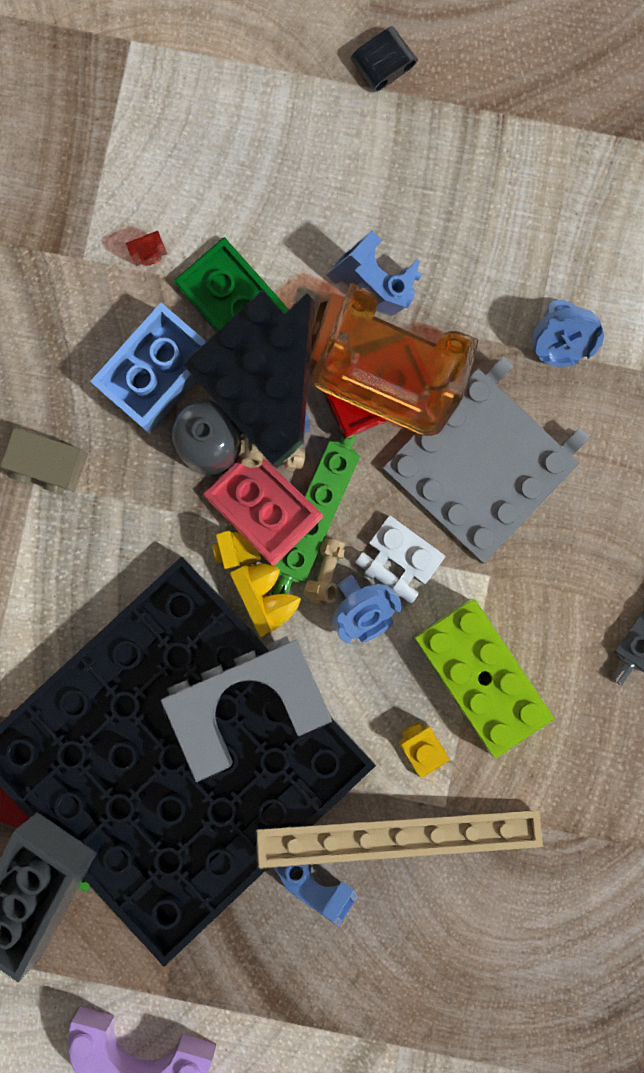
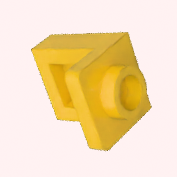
[212,531,261,570]

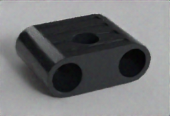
[350,26,418,92]

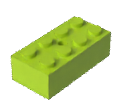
[412,599,555,759]

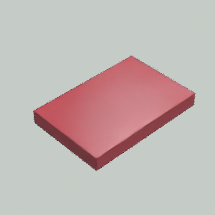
[202,457,324,566]

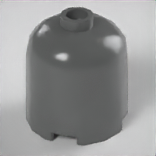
[172,401,244,475]

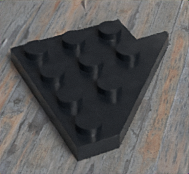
[183,290,314,469]

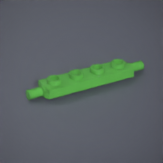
[271,435,361,595]

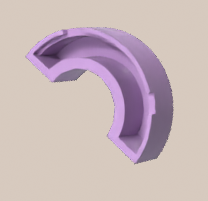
[68,1006,216,1073]

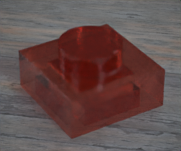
[126,231,168,266]

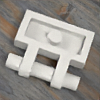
[355,515,446,604]

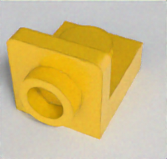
[398,722,451,779]

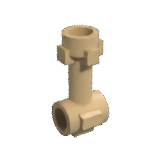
[238,435,305,471]
[304,538,345,606]

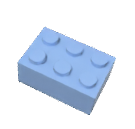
[90,303,206,434]

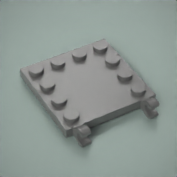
[383,356,590,564]

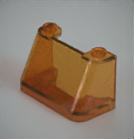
[312,282,479,436]

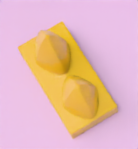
[230,564,301,637]

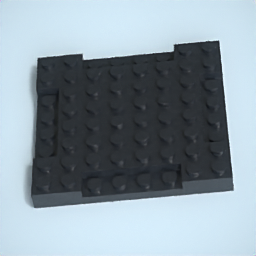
[0,556,376,967]

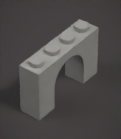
[161,636,332,782]

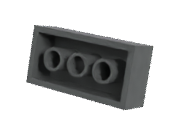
[0,813,96,983]

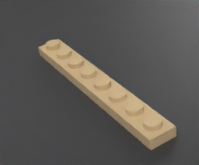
[256,810,543,868]

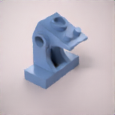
[326,230,421,316]
[275,864,358,927]

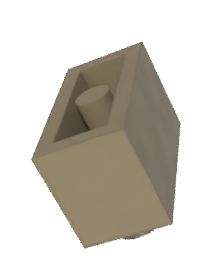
[0,427,88,495]

